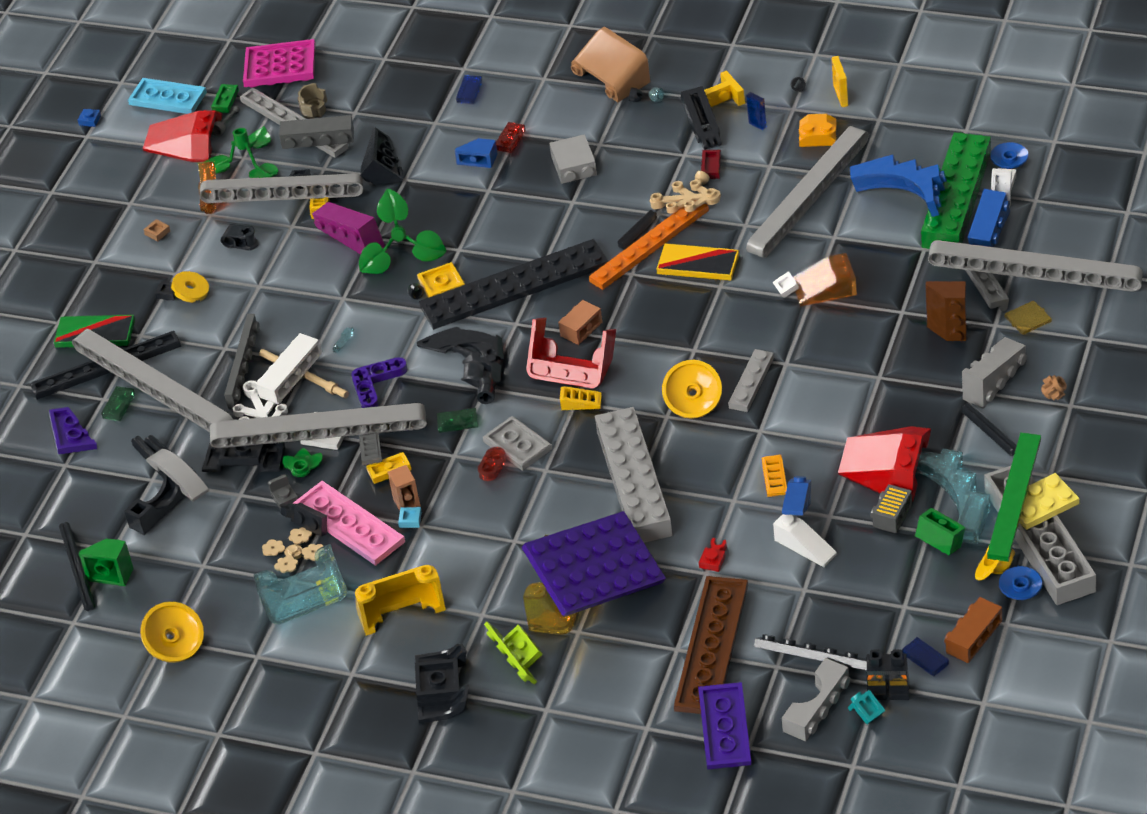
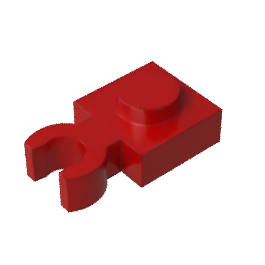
[699,538,727,572]

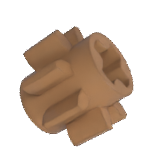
[1041,375,1067,400]

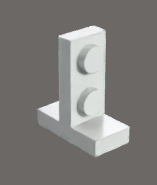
[991,168,1016,208]

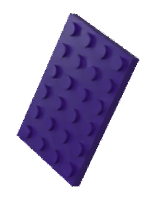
[521,511,666,617]

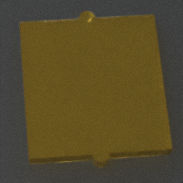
[1004,300,1052,335]

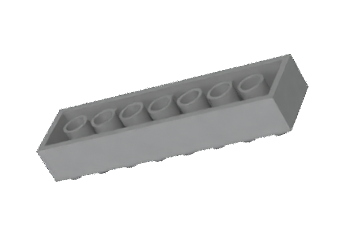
[595,407,673,543]
[984,466,1096,605]

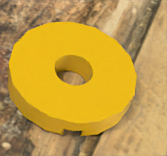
[171,271,209,303]

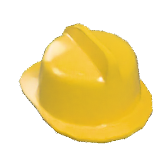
[975,547,1015,581]

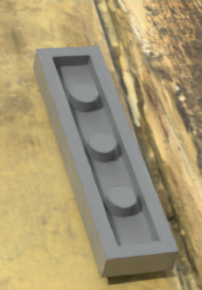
[728,349,774,412]

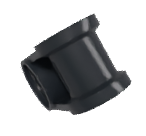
[220,224,258,250]

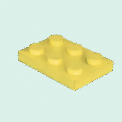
[1019,473,1079,530]

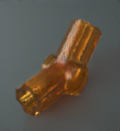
[198,162,217,214]

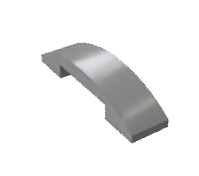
[146,449,209,502]

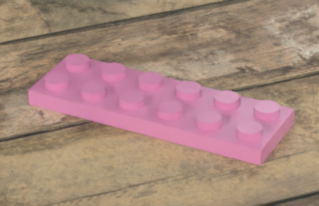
[292,481,405,566]

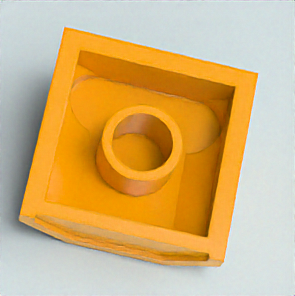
[799,114,836,147]

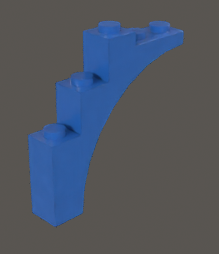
[850,154,947,217]

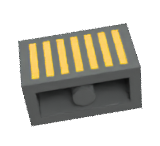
[870,484,912,533]

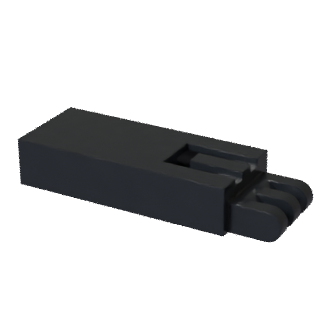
[681,86,722,150]

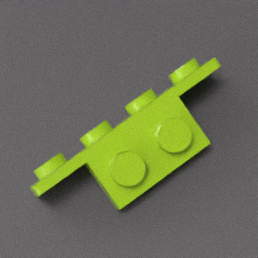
[484,622,543,685]

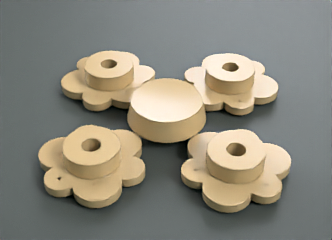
[262,527,325,573]

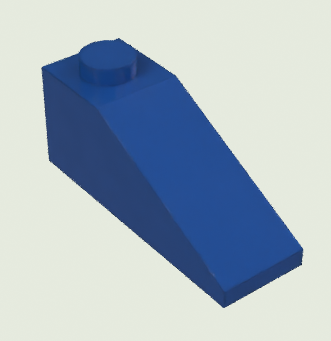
[782,476,811,515]

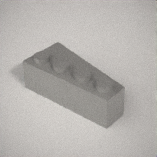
[962,337,1027,408]

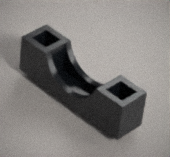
[124,467,193,535]

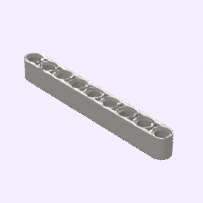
[199,174,363,203]

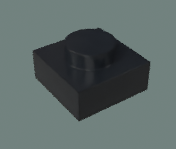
[155,281,176,301]

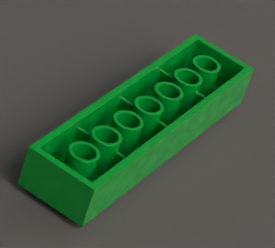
[921,132,991,249]

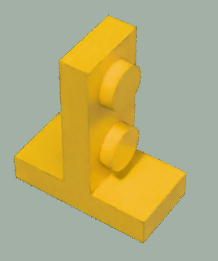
[704,71,745,107]

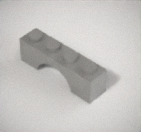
[782,658,850,741]

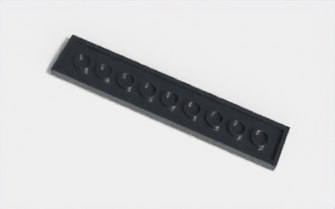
[419,239,608,330]

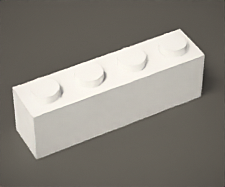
[256,333,322,404]

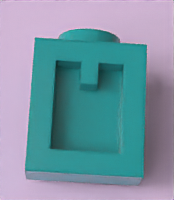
[848,690,886,725]

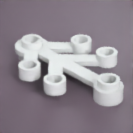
[233,381,288,420]

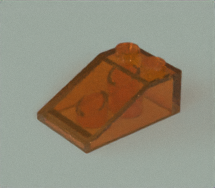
[793,253,857,306]

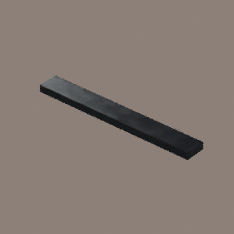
[30,331,181,400]

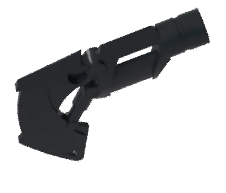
[417,327,504,404]

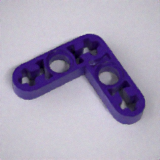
[351,357,407,408]

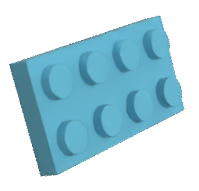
[128,78,207,114]

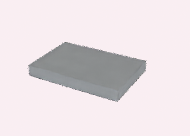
[483,416,552,471]

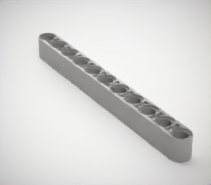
[746,126,868,258]
[928,240,1143,292]
[72,329,233,432]
[209,403,427,448]

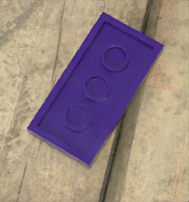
[698,682,751,770]

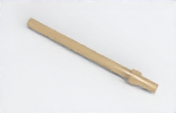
[259,349,349,399]

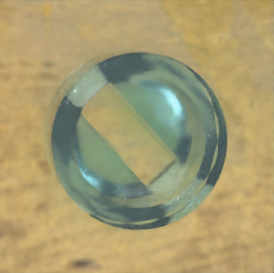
[649,87,664,102]

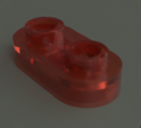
[478,447,506,481]

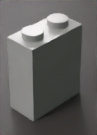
[549,134,597,184]

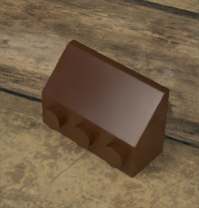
[926,281,967,341]

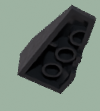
[360,127,403,185]

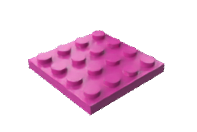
[243,39,316,88]

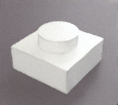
[773,272,800,298]

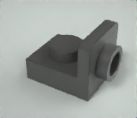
[268,474,298,510]

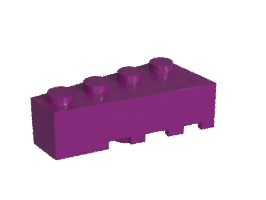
[312,202,385,254]

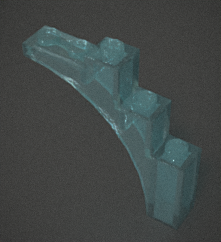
[916,448,991,544]

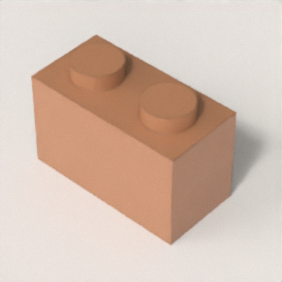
[558,300,602,345]
[388,465,421,511]

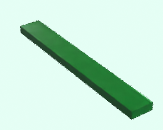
[987,432,1041,562]

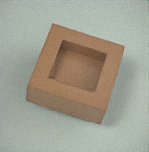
[143,219,170,241]

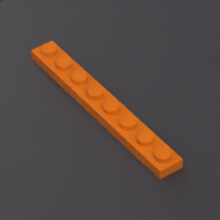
[589,200,709,290]

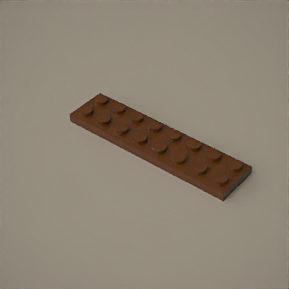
[674,576,748,714]

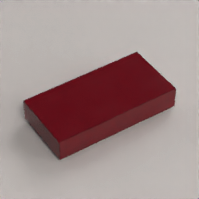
[701,150,721,179]

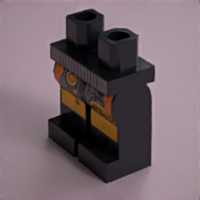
[867,649,909,700]

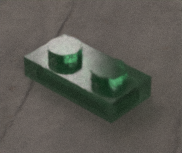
[101,386,135,421]
[437,408,478,433]

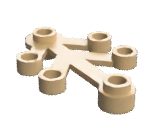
[650,179,721,214]

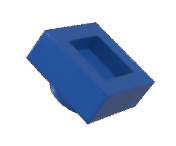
[78,109,101,127]

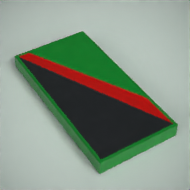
[54,315,135,348]

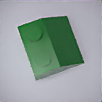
[79,538,134,586]

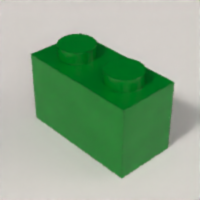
[915,508,966,555]

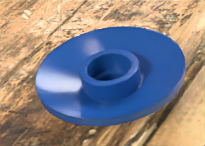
[991,142,1028,169]
[999,566,1042,600]

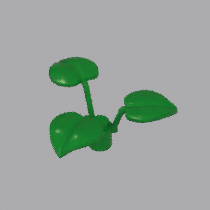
[197,126,279,178]
[359,189,447,274]

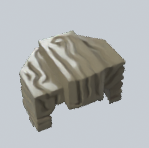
[298,83,327,119]

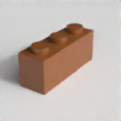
[944,597,1002,663]

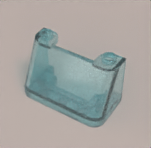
[254,544,347,625]

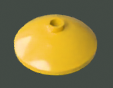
[662,360,722,419]
[140,602,204,663]

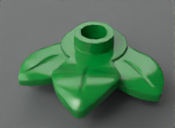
[283,448,323,477]

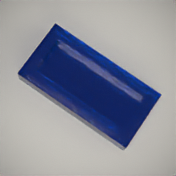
[456,75,482,104]
[746,92,767,130]
[902,637,949,676]

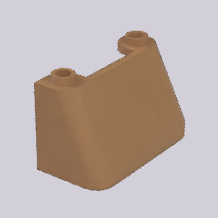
[571,27,650,102]

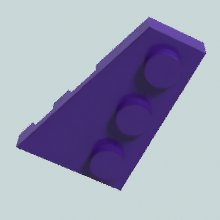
[49,407,97,454]

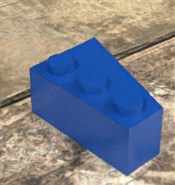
[968,189,1010,247]

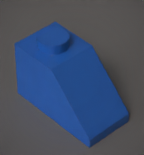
[455,138,498,168]

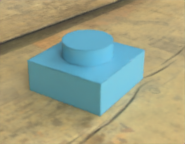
[398,507,422,528]

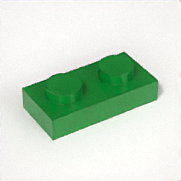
[211,84,239,113]

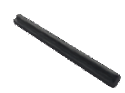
[59,522,95,611]

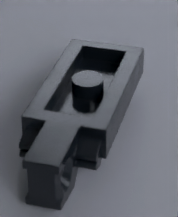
[281,503,327,536]

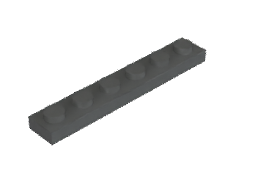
[224,314,260,409]

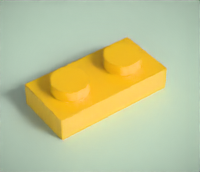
[366,452,411,484]

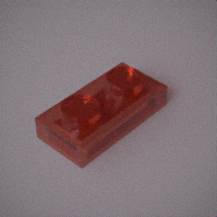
[496,122,526,153]

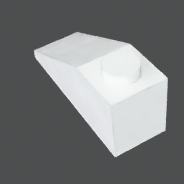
[773,514,837,567]

